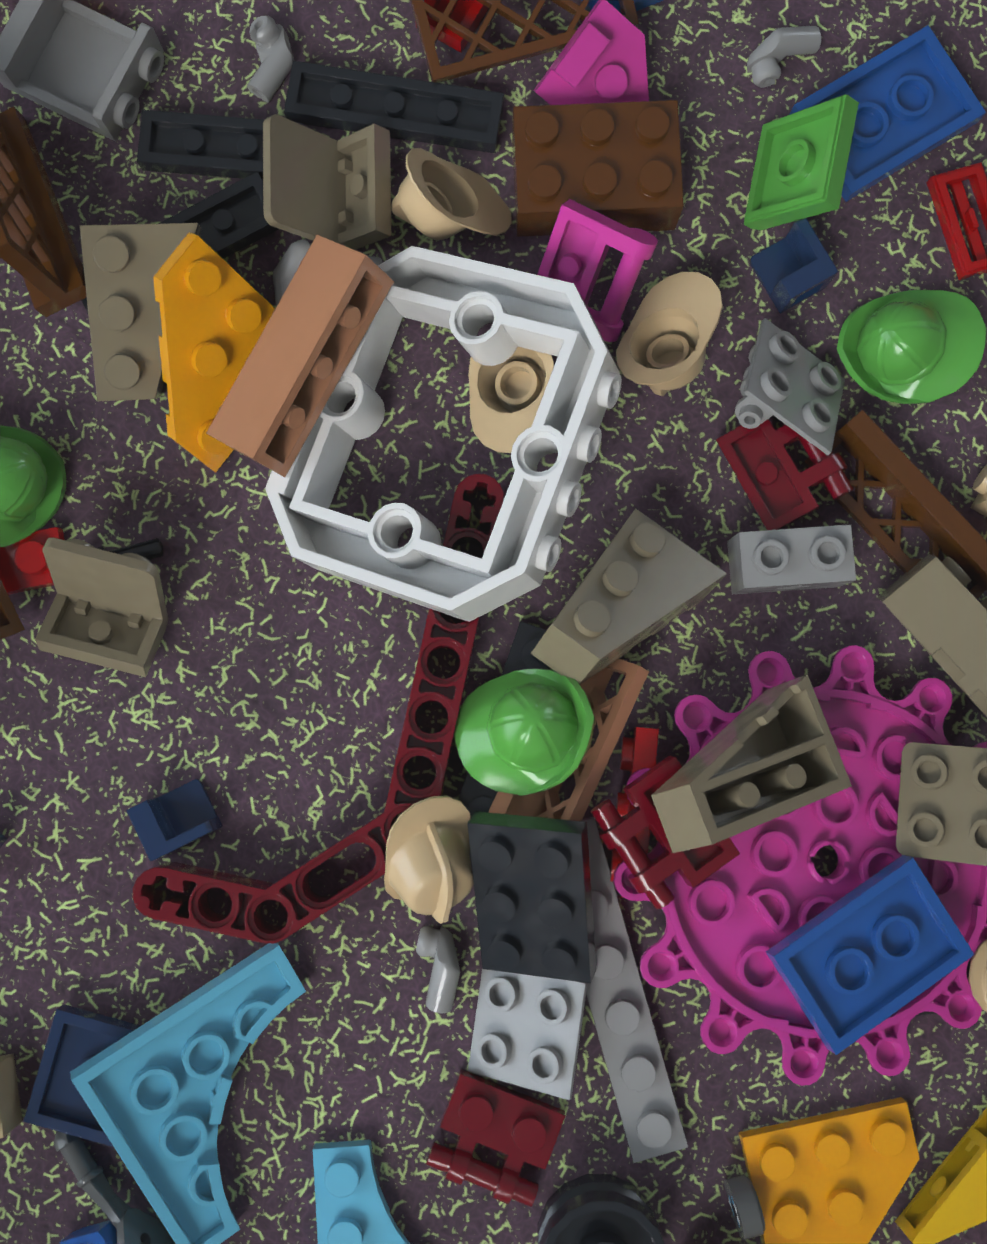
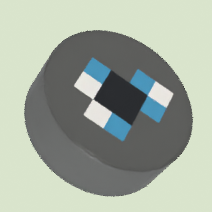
[724,1174,765,1240]

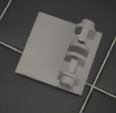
[735,318,845,455]
[468,969,587,1100]

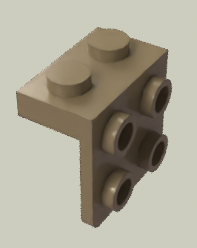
[263,114,391,250]
[35,538,169,677]
[896,742,987,866]

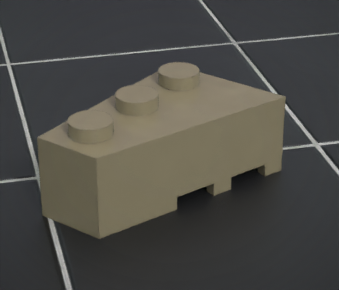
[79,223,202,401]
[531,508,727,685]
[878,554,987,717]
[651,674,852,853]

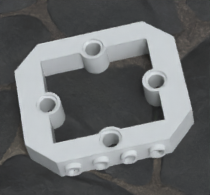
[265,246,622,622]

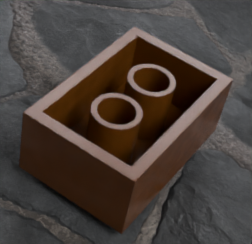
[512,100,684,237]

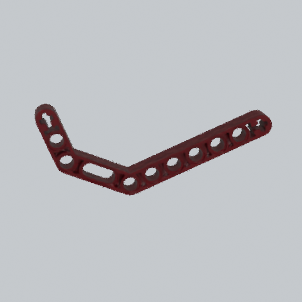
[132,474,504,943]

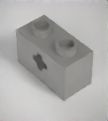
[727,525,856,595]

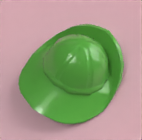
[837,290,987,404]
[0,425,66,547]
[454,669,595,796]

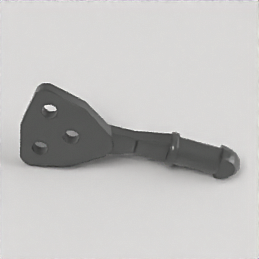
[54,1131,175,1244]

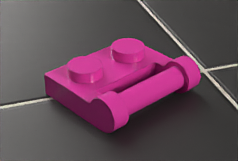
[537,199,658,342]

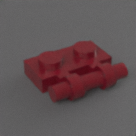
[716,419,854,530]
[591,756,740,910]
[425,1069,566,1207]

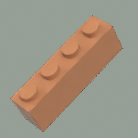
[206,235,394,477]

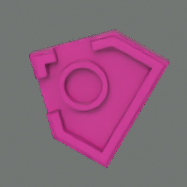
[533,0,649,105]

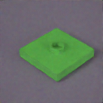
[744,94,859,231]

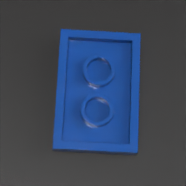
[789,25,986,202]
[766,855,975,1055]

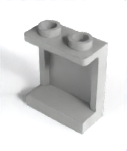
[0,0,164,141]

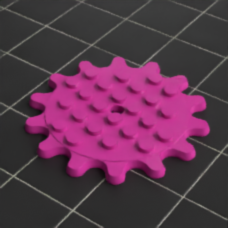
[613,645,987,1086]

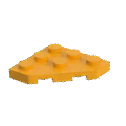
[153,232,275,473]
[739,1097,920,1244]

